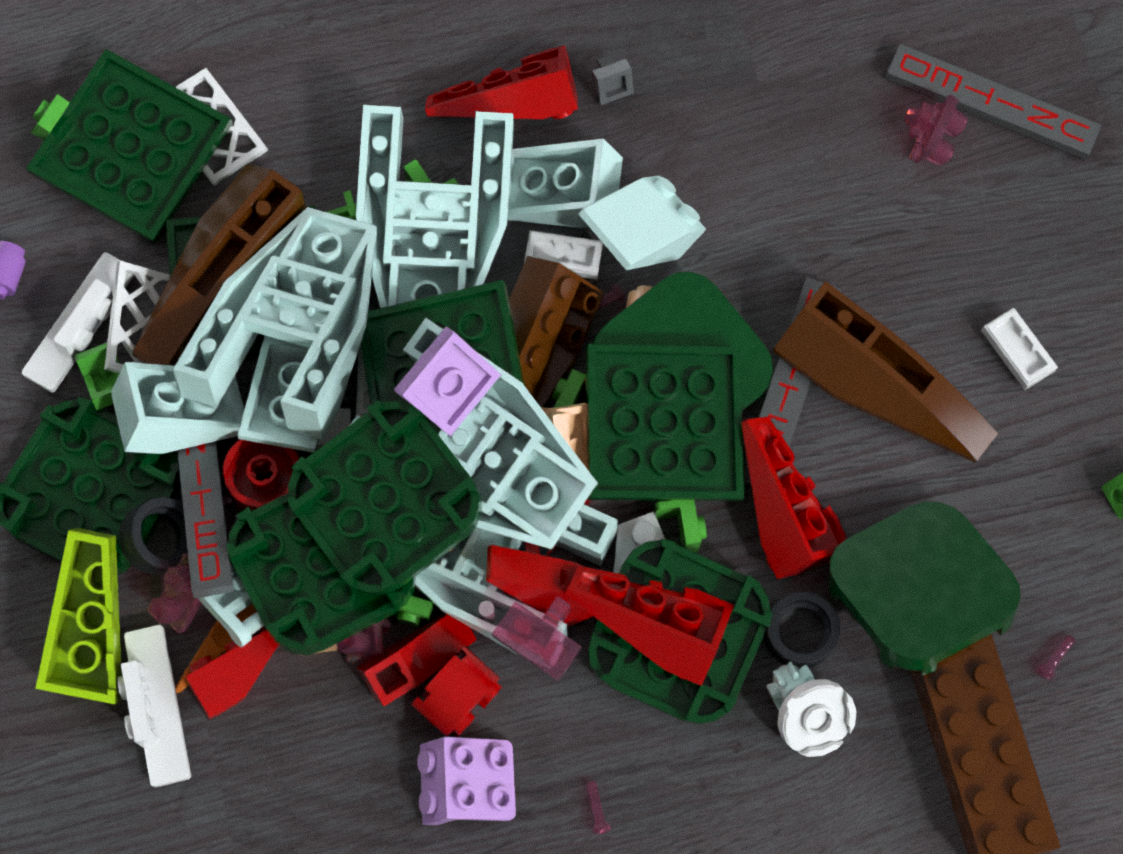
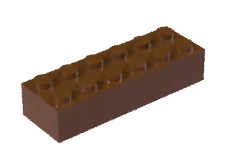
[910,634,1061,854]

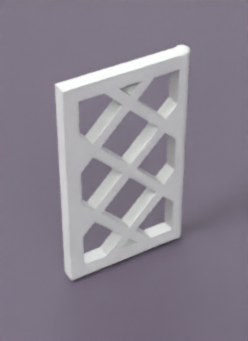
[176,68,268,186]
[104,261,170,373]

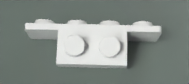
[22,252,134,392]
[118,625,191,787]

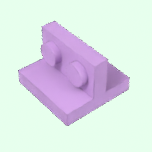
[394,326,501,436]

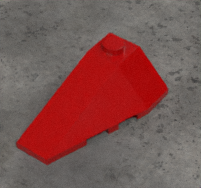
[425,45,578,119]
[741,417,847,579]
[565,566,734,686]

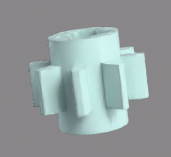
[766,662,815,710]

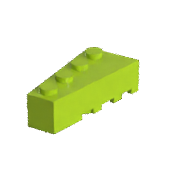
[35,528,122,704]

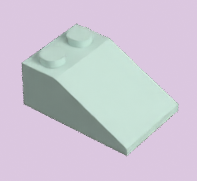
[507,139,623,228]
[579,176,706,270]
[238,336,320,453]
[111,362,244,454]

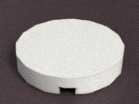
[777,679,857,757]

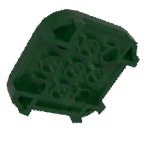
[592,272,773,411]
[0,397,181,575]
[286,400,482,595]
[226,493,416,655]
[828,502,1021,676]
[587,539,772,724]

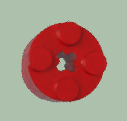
[223,440,300,511]
[411,646,502,738]

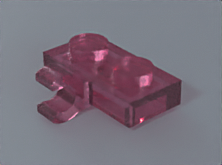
[492,596,582,682]

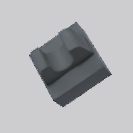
[592,55,634,105]

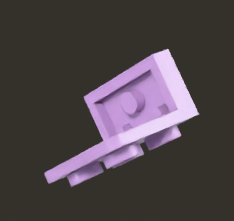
[417,737,516,825]

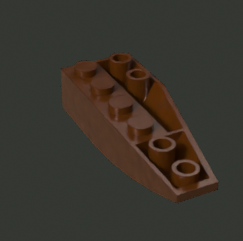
[132,164,306,366]
[509,256,604,408]
[772,281,998,463]

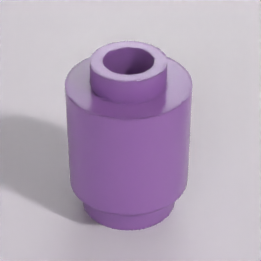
[0,241,26,299]

